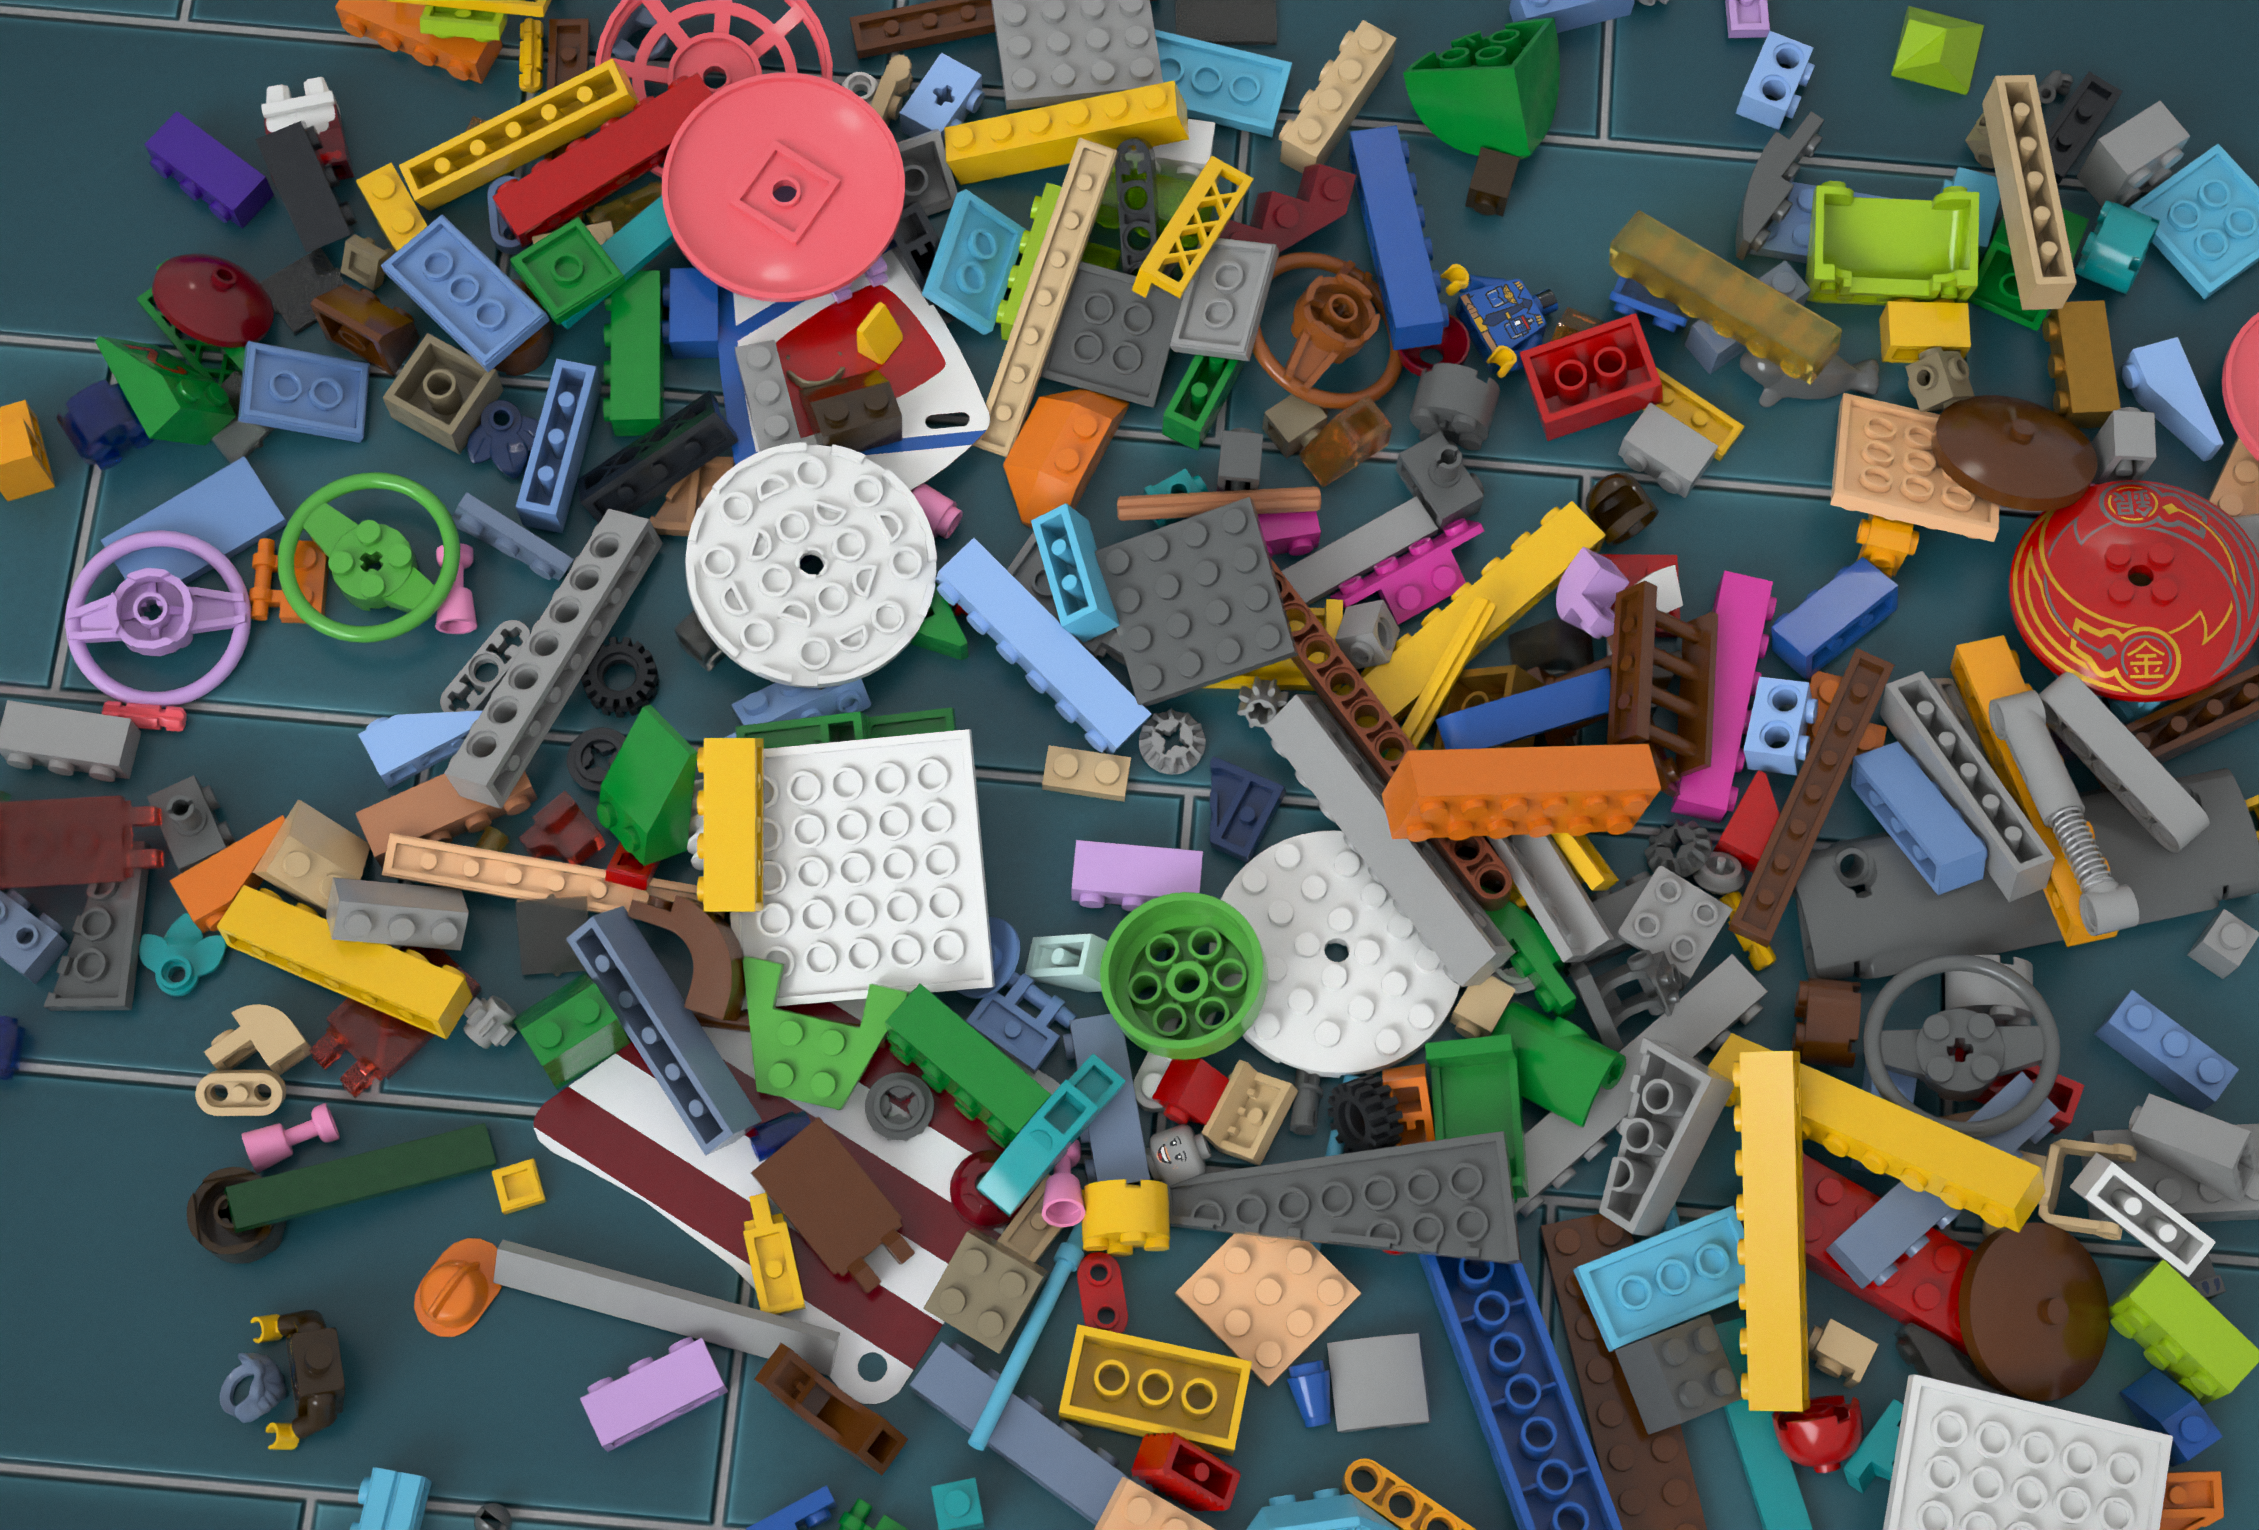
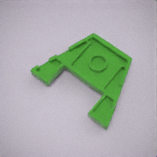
[743,956,910,1110]

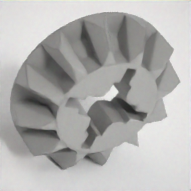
[1139,708,1206,775]

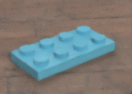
[1155,29,1292,138]
[1573,1205,1745,1352]

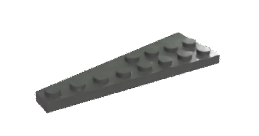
[1161,1131,1522,1264]

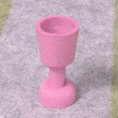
[435,543,477,634]
[241,1102,340,1174]
[1042,1139,1085,1227]

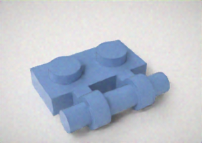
[965,971,1078,1074]

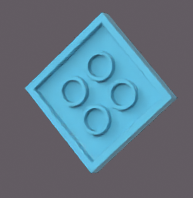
[2129,144,2259,300]

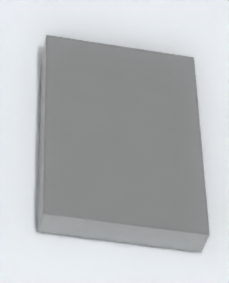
[1170,238,1279,361]

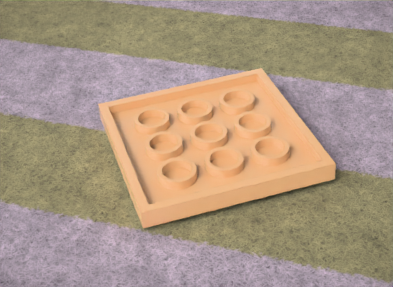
[1830,393,2000,542]

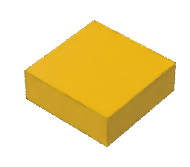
[491,1158,547,1215]

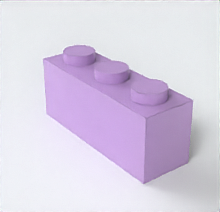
[1071,840,1203,912]
[580,1337,728,1452]

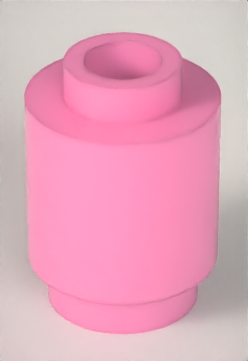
[911,483,963,539]

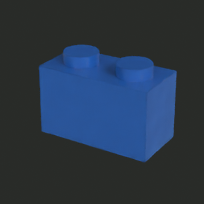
[662,268,719,359]

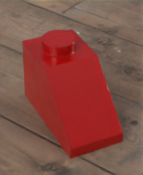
[1713,770,1780,873]

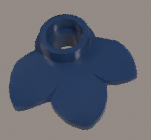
[467,400,539,479]

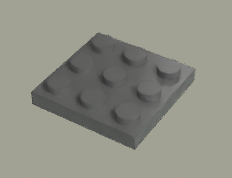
[1040,262,1185,408]

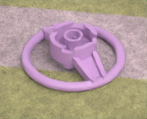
[65,530,251,708]

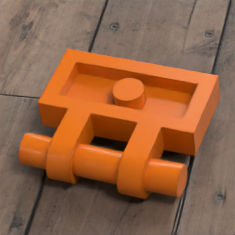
[249,538,329,623]

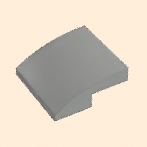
[1327,1333,1432,1433]

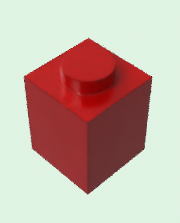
[1152,1058,1229,1125]

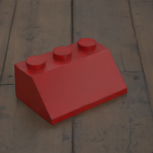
[1519,313,1663,441]

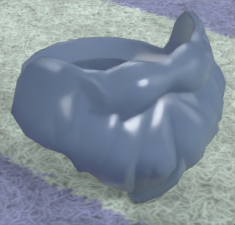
[612,7,669,62]
[220,1353,287,1423]

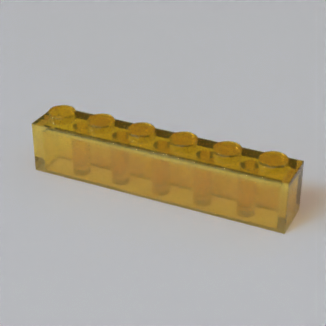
[1609,210,1842,385]

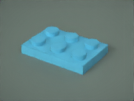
[922,189,1026,335]

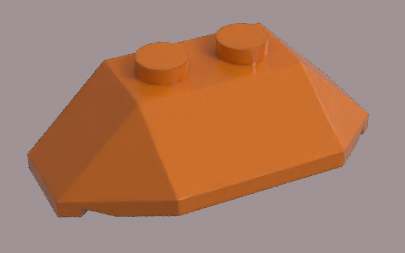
[1003,389,1130,529]

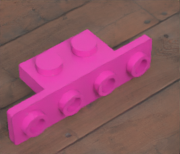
[1330,518,1484,625]

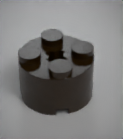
[187,1167,287,1264]

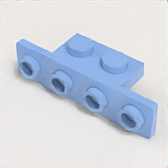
[725,679,871,738]

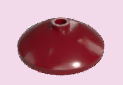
[152,254,274,348]

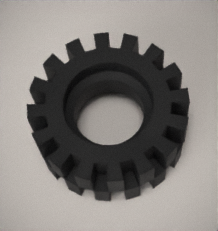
[581,637,659,718]
[1327,1075,1404,1153]

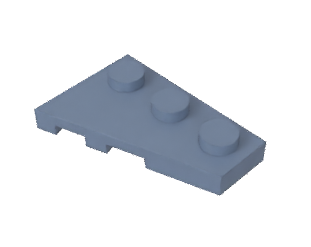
[452,492,573,581]

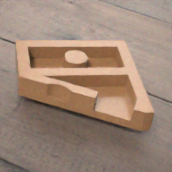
[650,456,735,536]

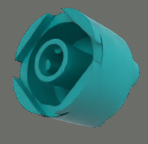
[2075,200,2160,294]

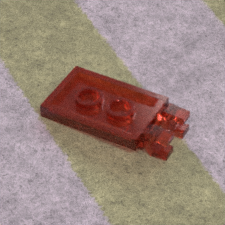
[0,795,164,889]
[309,946,482,1098]

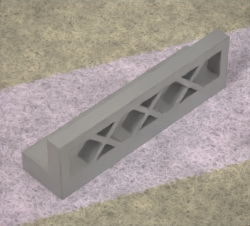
[1487,834,1614,962]

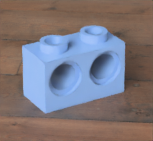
[1736,31,1815,130]
[1744,677,1818,775]

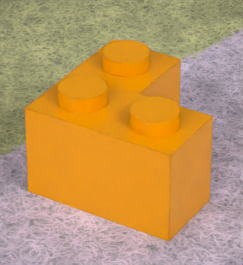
[0,400,55,502]

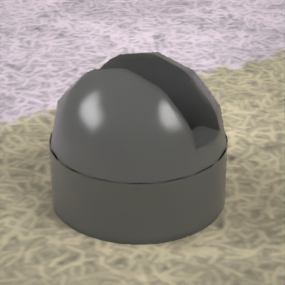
[474,1503,512,1530]

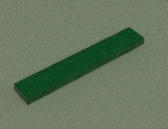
[225,1123,497,1233]

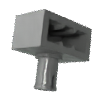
[1395,431,1484,534]
[147,775,236,873]

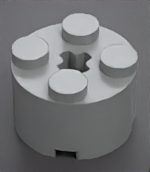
[1945,955,2033,1026]

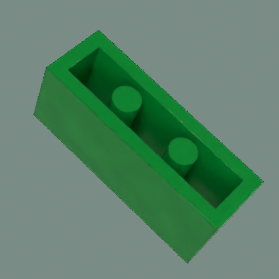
[1162,355,1246,451]

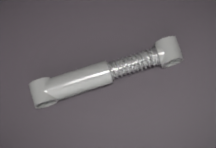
[1989,690,2139,936]

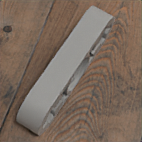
[440,620,531,712]

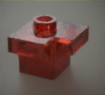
[519,791,606,866]

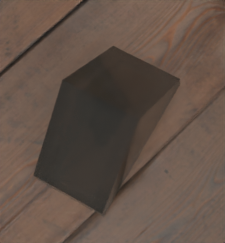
[1508,618,1594,674]

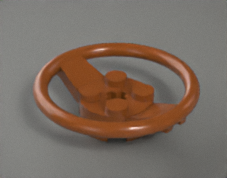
[1252,252,1403,410]

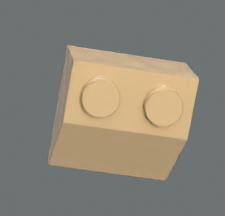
[253,800,370,917]

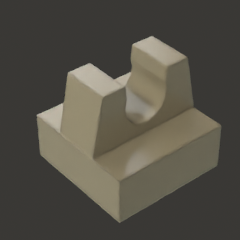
[341,234,395,291]

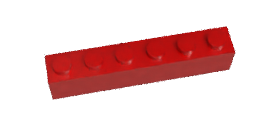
[492,72,712,248]

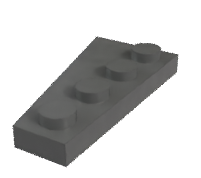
[43,841,152,1011]

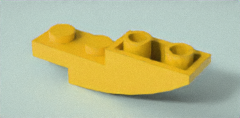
[356,162,427,253]

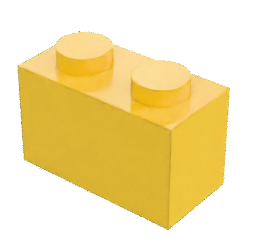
[1879,298,1971,363]

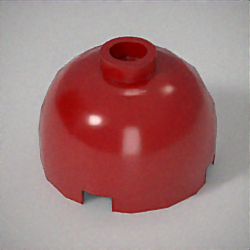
[1771,1395,1864,1473]

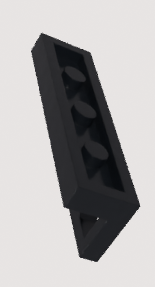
[577,390,739,523]

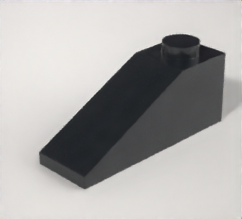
[888,201,957,324]

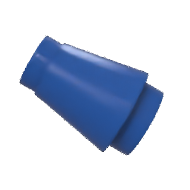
[1286,1360,1331,1428]

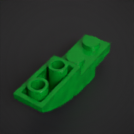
[1481,885,1576,1019]

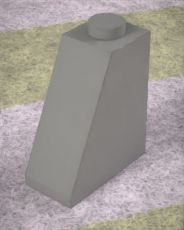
[2129,1093,2259,1203]

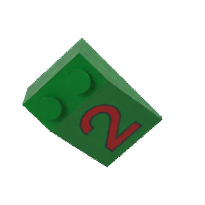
[95,336,236,446]

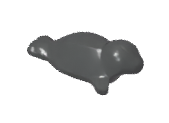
[1740,337,1879,408]

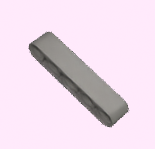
[2038,672,2210,853]

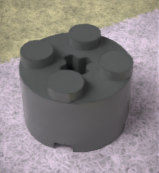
[1409,363,1500,450]

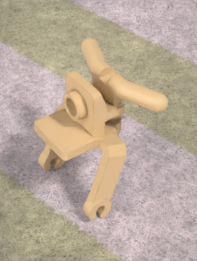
[1982,1139,2137,1240]

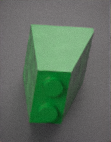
[1967,208,2089,331]
[513,973,630,1090]

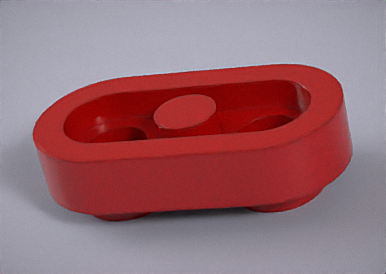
[1077,1252,1128,1334]

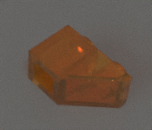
[1299,395,1392,487]

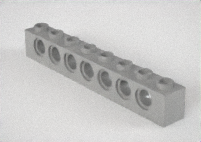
[444,508,663,809]

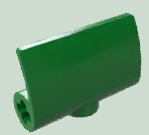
[1491,1001,1626,1128]

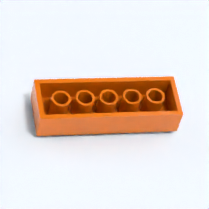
[1382,744,1661,842]

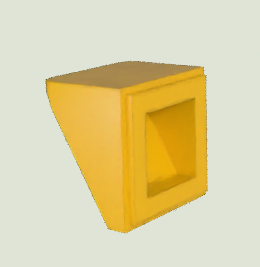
[857,302,903,365]

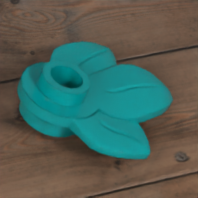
[139,913,227,996]

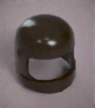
[1585,472,1659,546]

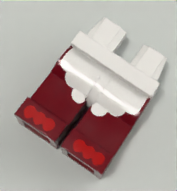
[261,77,354,185]

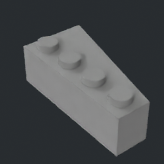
[1599,1037,1734,1237]

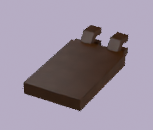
[750,1117,915,1293]

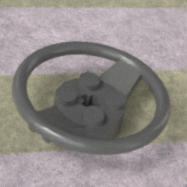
[1863,954,2061,1139]

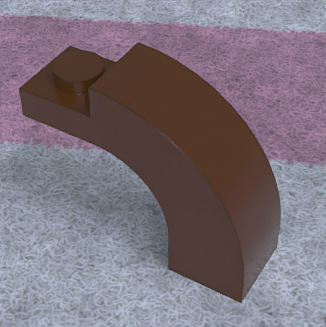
[627,895,746,1021]
[754,1343,908,1476]

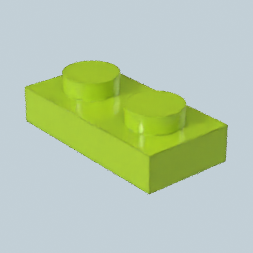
[420,5,507,42]

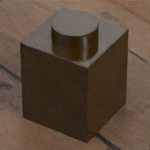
[1465,147,1520,217]

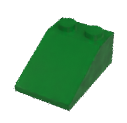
[597,704,698,866]

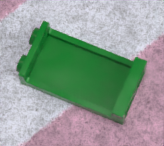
[1425,1034,1529,1203]

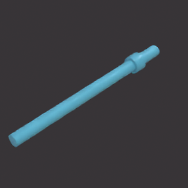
[968,1221,1084,1451]

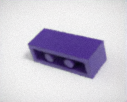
[144,111,274,229]

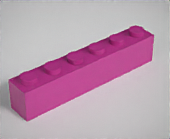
[1671,570,1777,823]

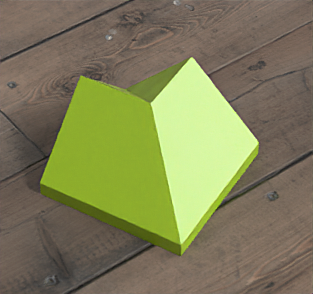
[1891,6,1984,95]

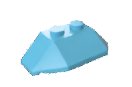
[1246,1488,1399,1530]

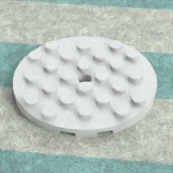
[685,442,937,688]
[1209,830,1460,1078]

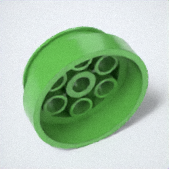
[1100,892,1268,1060]

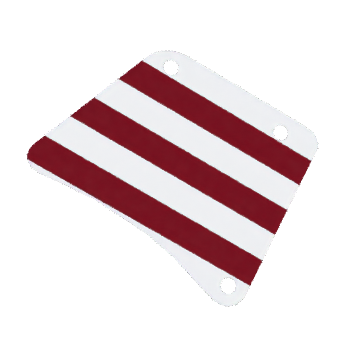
[533,998,1060,1404]

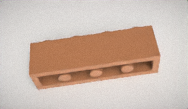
[355,771,538,869]

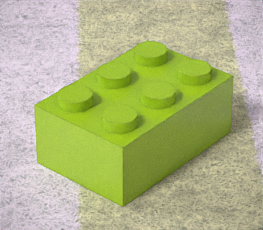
[2108,1259,2259,1406]

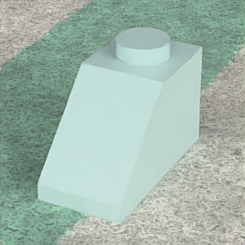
[1025,934,1108,992]

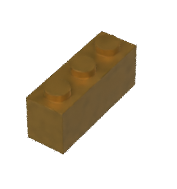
[2043,300,2121,429]

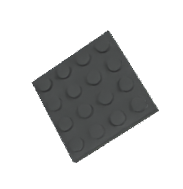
[1095,497,1299,707]

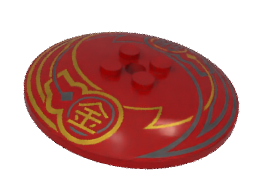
[2009,480,2259,702]

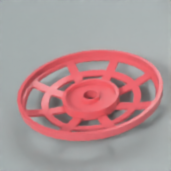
[595,0,833,177]

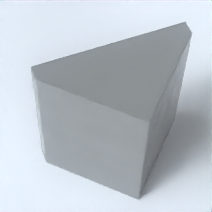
[897,129,958,216]

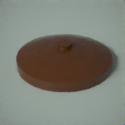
[1932,395,2097,511]
[1959,1223,2109,1401]

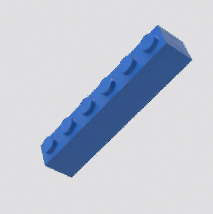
[1348,125,1449,350]

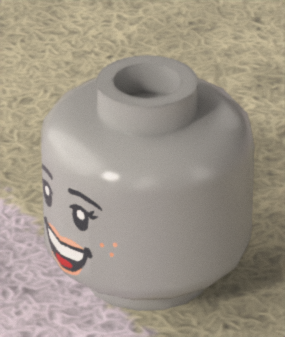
[1145,1124,1212,1185]

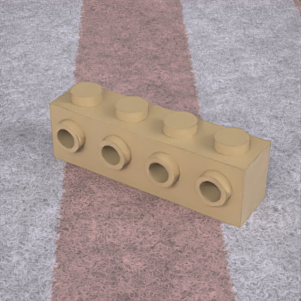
[1279,20,1397,174]

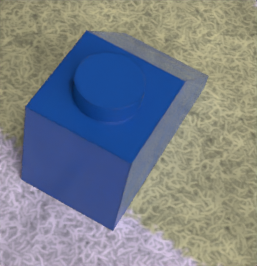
[2119,1368,2223,1467]

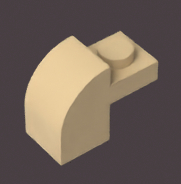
[204,1004,314,1076]

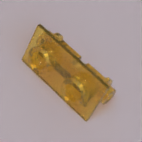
[586,181,662,234]

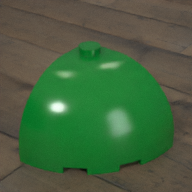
[1403,17,1560,160]

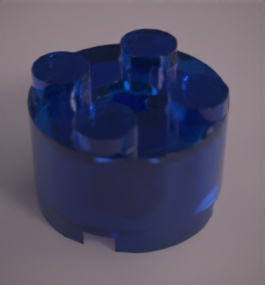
[57,379,155,470]

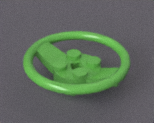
[278,472,460,643]

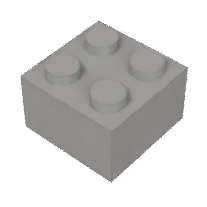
[2077,101,2190,207]

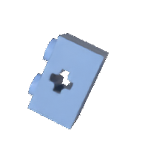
[900,53,985,147]

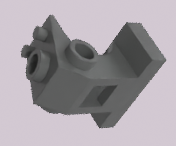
[1567,950,1682,1051]

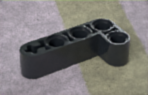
[1115,137,1193,280]

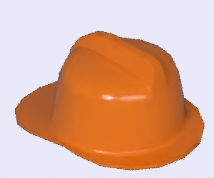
[414,1238,503,1337]

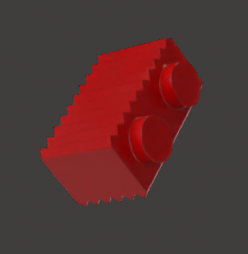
[1131,1432,1241,1511]

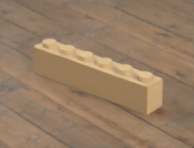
[1982,75,2076,310]

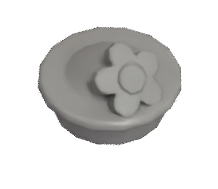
[1693,852,1745,896]

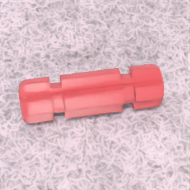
[102,701,187,732]

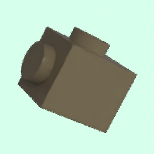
[1262,394,1328,459]

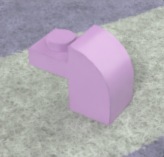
[1556,546,1629,639]

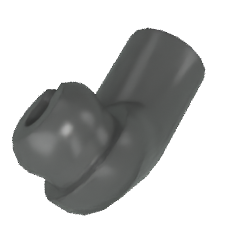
[2037,70,2073,104]

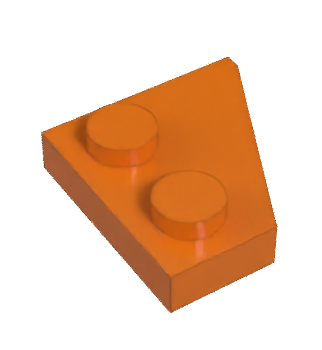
[2160,1470,2224,1530]

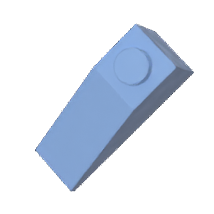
[2122,337,2224,461]
[358,710,483,789]

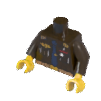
[251,1310,345,1450]

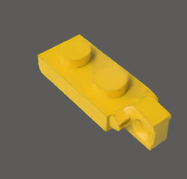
[743,1193,806,1315]

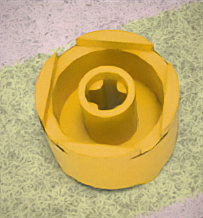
[1082,1179,1170,1257]

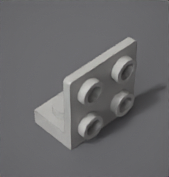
[1617,866,1733,991]

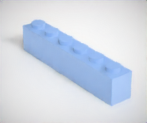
[935,538,1151,755]

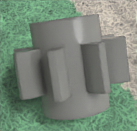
[1237,676,1289,728]
[463,995,517,1049]

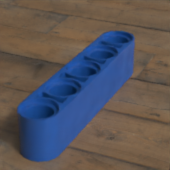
[1436,668,1611,749]

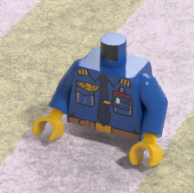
[1440,264,1558,378]

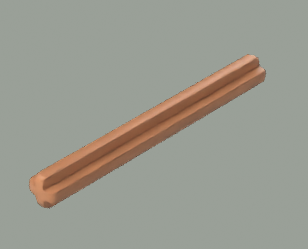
[1117,487,1321,521]

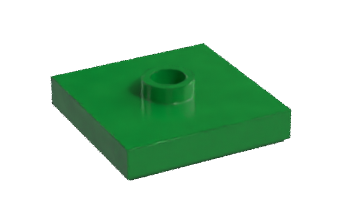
[510,217,625,325]

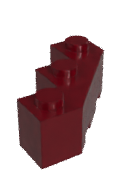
[1207,164,1356,253]

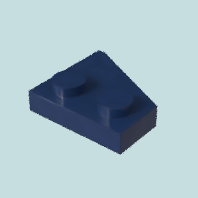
[1210,756,1286,863]

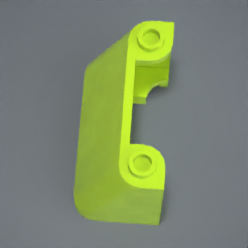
[1805,181,1979,306]

